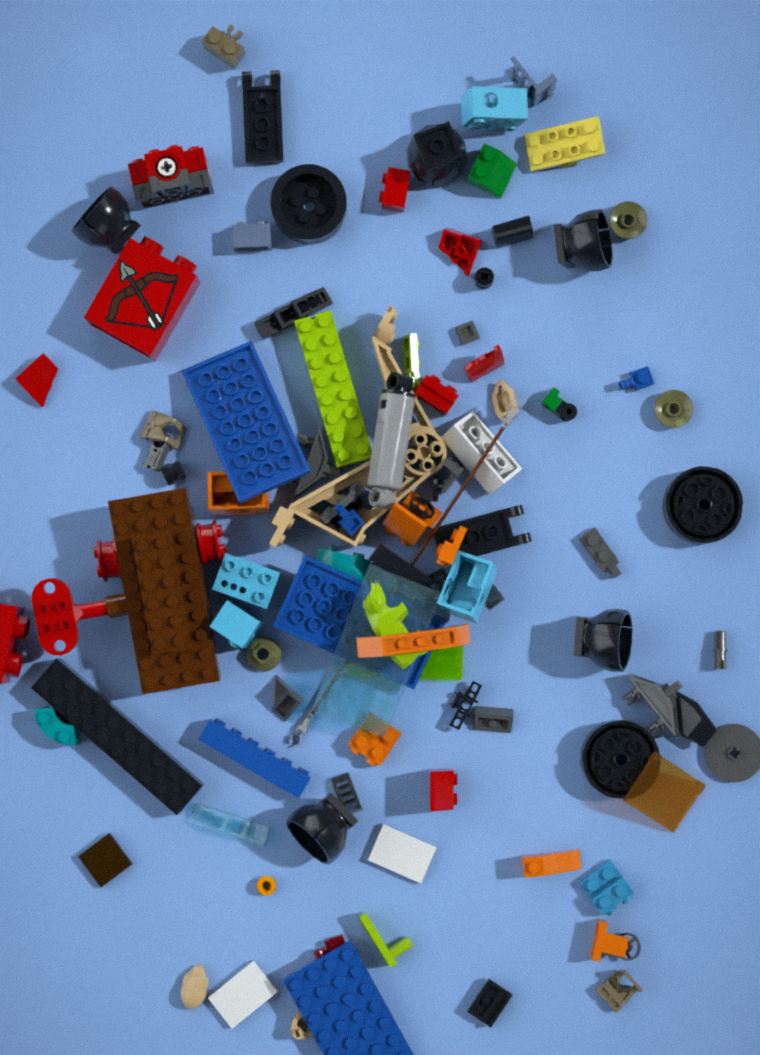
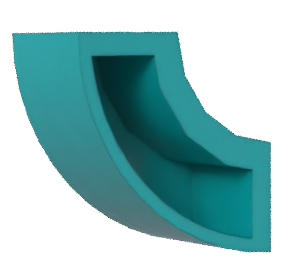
[316,546,371,582]
[34,707,79,745]

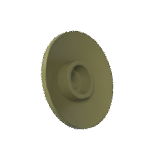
[609,201,647,239]
[655,390,693,428]

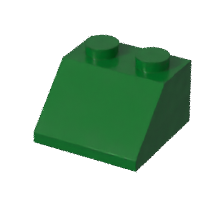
[467,143,517,198]

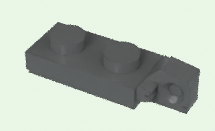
[321,481,366,526]
[579,527,621,578]

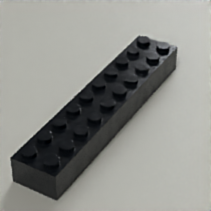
[31,658,204,815]

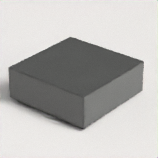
[455,320,480,346]

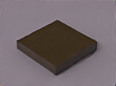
[78,833,133,888]

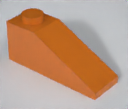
[521,849,581,878]

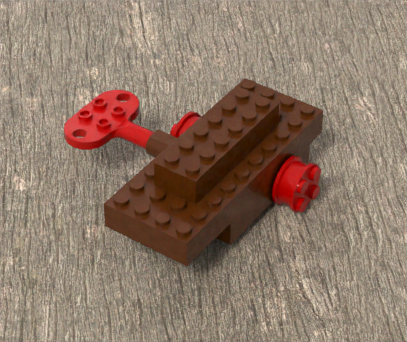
[32,487,227,695]

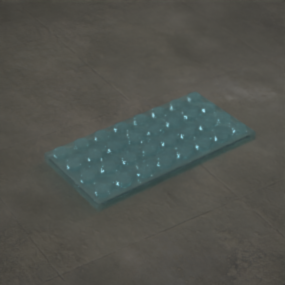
[312,564,441,738]

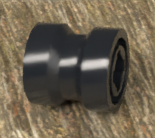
[474,267,494,290]
[161,461,186,486]

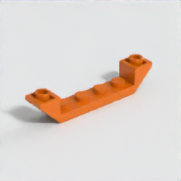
[356,624,471,658]

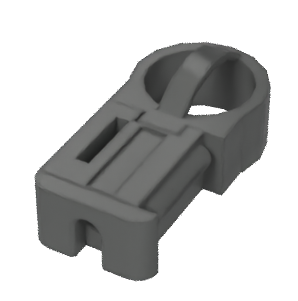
[142,432,172,472]

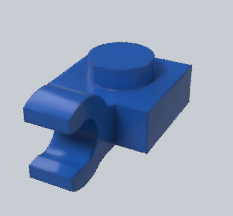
[618,366,655,391]
[334,503,365,536]

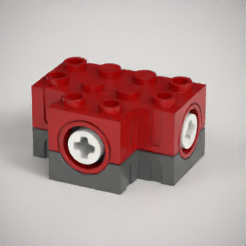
[128,145,214,210]

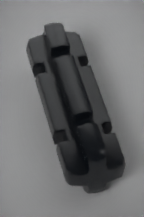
[332,498,366,529]

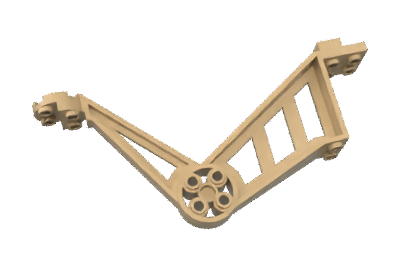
[268,305,447,549]

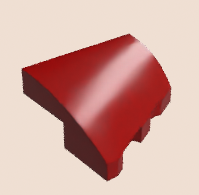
[438,228,482,276]
[464,344,504,383]
[15,353,59,407]

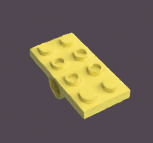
[524,116,606,172]

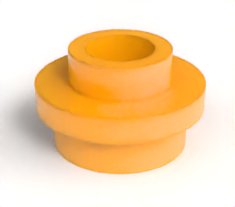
[257,876,276,896]

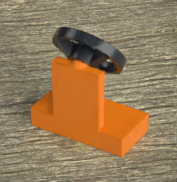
[401,491,442,528]
[590,919,641,962]

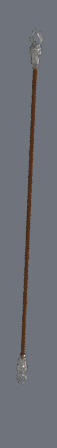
[288,396,527,747]

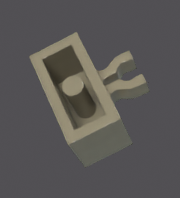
[202,24,245,69]

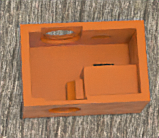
[208,471,270,516]

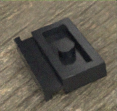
[467,978,512,1028]

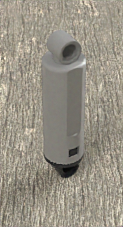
[367,372,416,510]

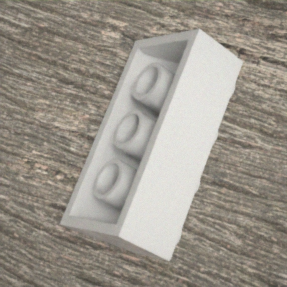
[441,411,522,496]

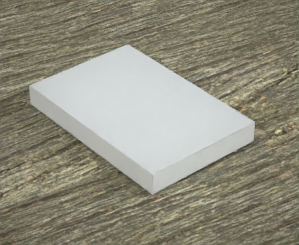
[368,824,436,883]
[208,960,278,1029]

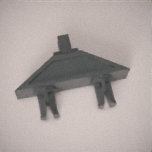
[290,427,341,499]
[622,674,683,737]

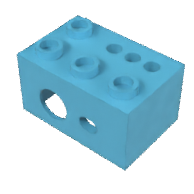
[461,86,528,131]
[437,550,498,624]
[212,553,281,610]
[210,600,264,649]

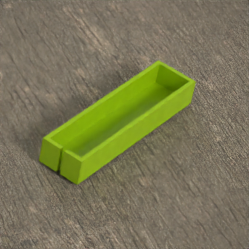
[294,310,372,469]

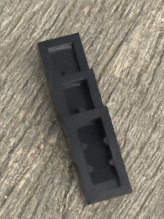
[254,287,333,340]
[369,543,443,603]

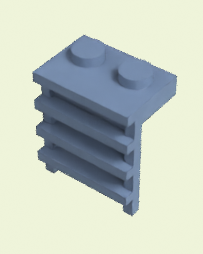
[508,56,557,107]

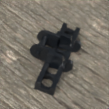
[449,681,482,730]

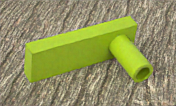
[357,912,413,968]

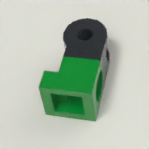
[541,387,577,421]

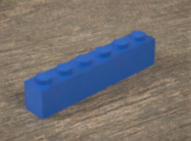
[198,718,311,798]

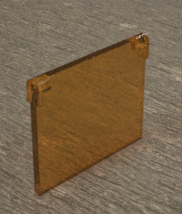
[623,752,705,833]

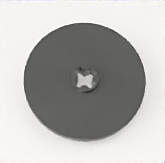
[705,724,760,782]

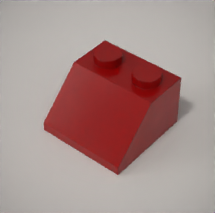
[430,769,457,811]

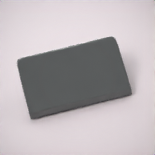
[473,706,513,733]

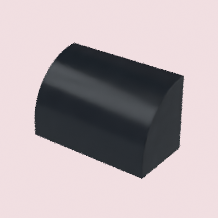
[491,215,533,249]

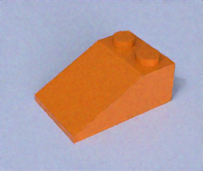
[382,502,428,547]

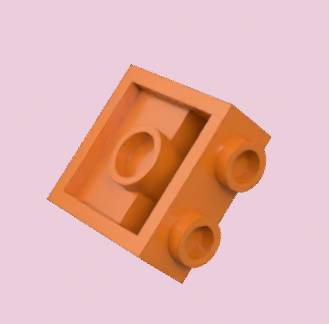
[435,526,467,568]
[348,712,402,767]

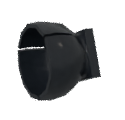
[406,121,467,187]
[72,186,141,254]
[553,209,613,271]
[574,609,633,672]
[286,793,358,865]

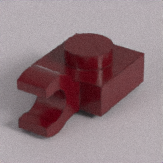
[313,934,345,959]

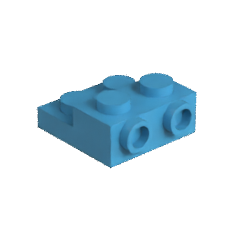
[579,859,634,916]

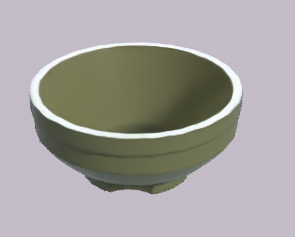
[246,637,281,672]

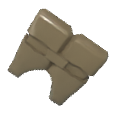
[140,411,186,449]
[596,969,642,1013]

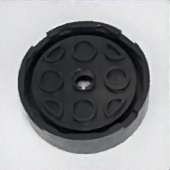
[270,164,347,244]
[662,466,743,544]
[580,720,660,799]

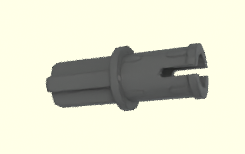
[712,630,728,669]

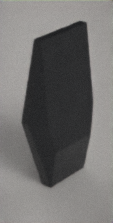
[648,691,718,747]

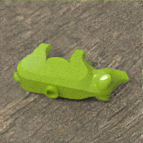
[363,583,430,669]

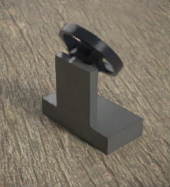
[433,456,465,502]

